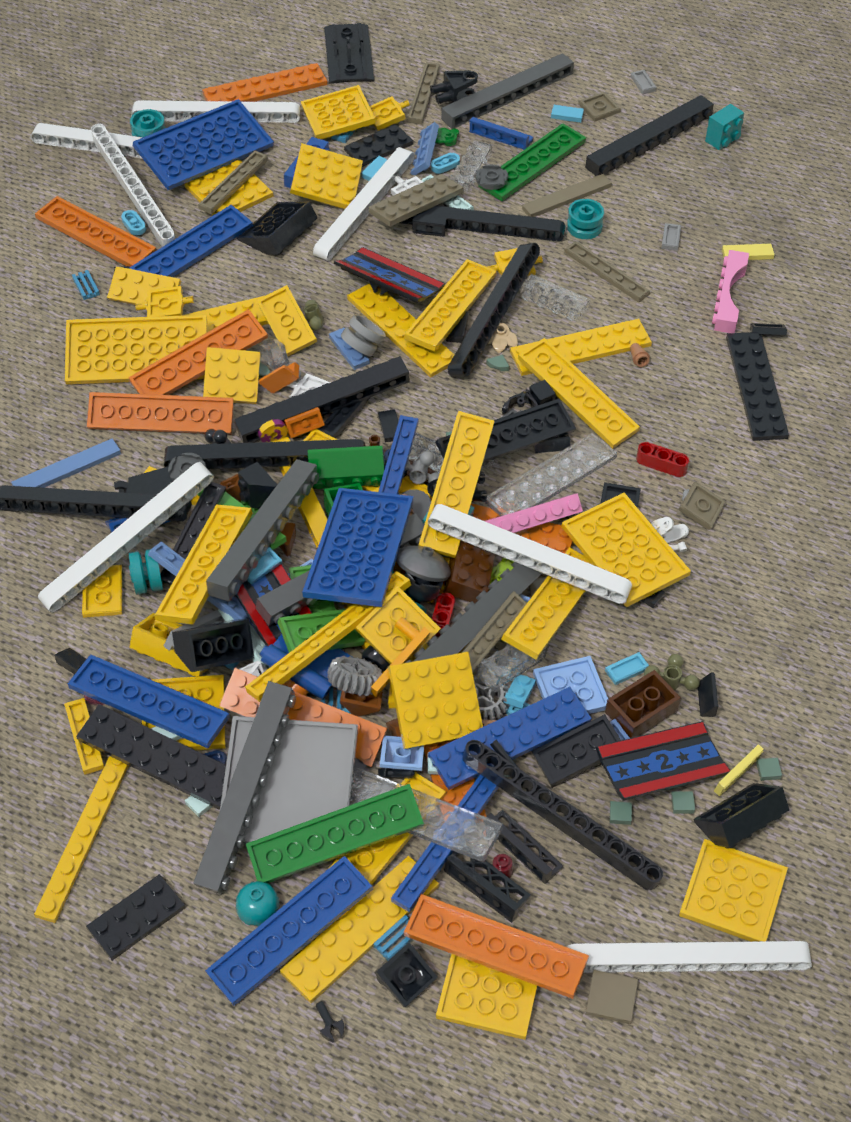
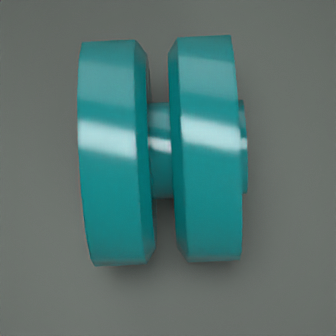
[130,109,165,137]
[567,199,604,239]
[129,549,163,595]

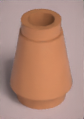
[630,343,650,367]

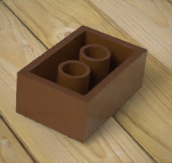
[443,540,495,604]
[605,670,681,738]

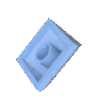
[380,736,424,771]

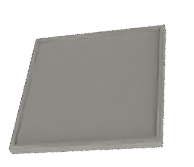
[220,716,358,844]

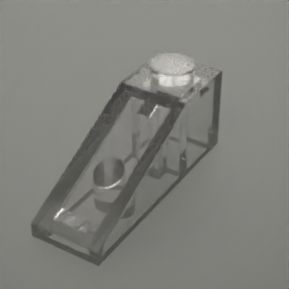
[254,334,289,370]

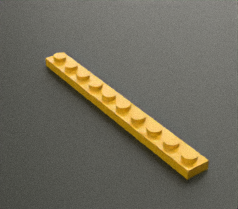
[245,571,411,702]
[34,756,129,923]

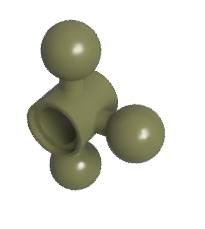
[304,300,324,331]
[644,654,700,691]

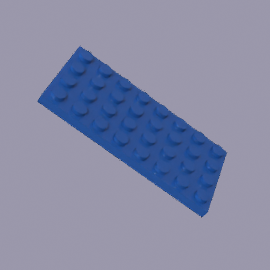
[133,99,274,190]
[302,488,414,607]

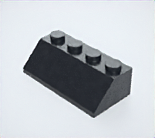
[172,619,254,672]
[694,783,789,848]

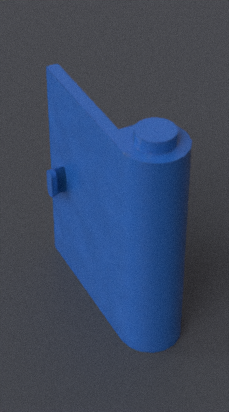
[259,634,352,700]

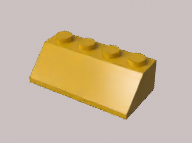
[129,613,208,676]

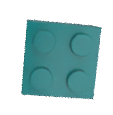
[705,104,744,150]

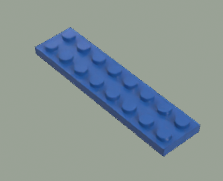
[129,205,253,277]
[67,654,230,748]
[428,687,592,790]
[205,856,373,1006]

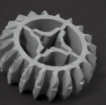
[327,656,382,696]
[473,672,510,720]

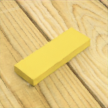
[722,244,774,260]
[714,744,764,796]

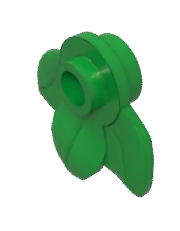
[435,128,459,146]

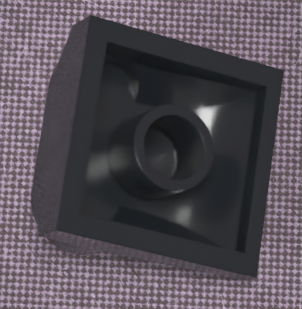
[374,942,438,1008]

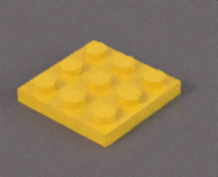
[203,347,260,404]
[355,586,441,664]

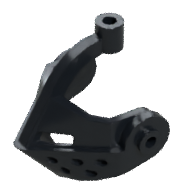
[502,390,538,415]

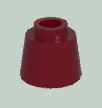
[491,854,514,878]

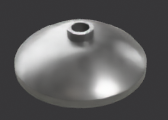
[396,546,451,582]

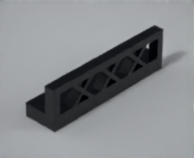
[484,810,563,884]
[444,843,531,923]

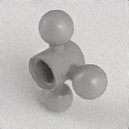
[405,451,439,487]

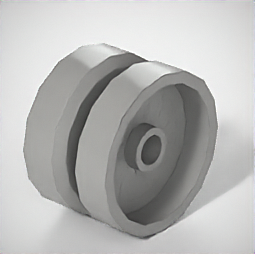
[341,314,386,356]

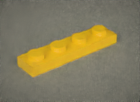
[64,698,104,775]

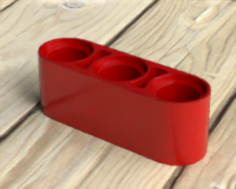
[636,442,689,477]
[430,593,455,640]

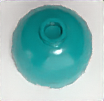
[236,881,280,927]

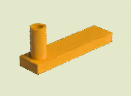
[371,617,430,697]

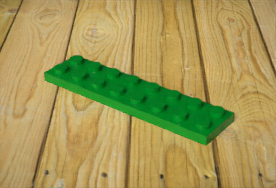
[478,123,586,201]
[246,784,425,883]

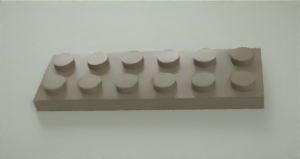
[369,174,463,227]

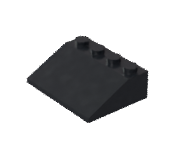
[237,201,318,256]

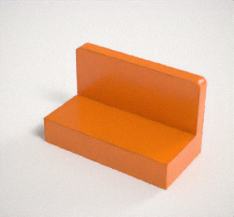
[259,362,299,393]
[284,407,324,438]

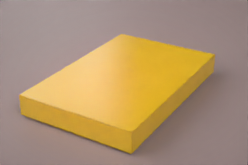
[82,564,122,618]

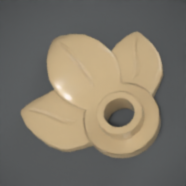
[488,323,518,353]

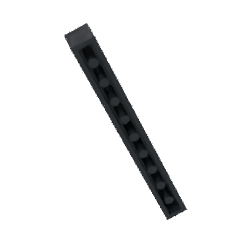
[585,95,714,176]
[234,356,410,443]

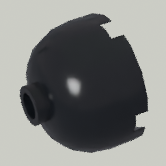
[404,572,443,604]

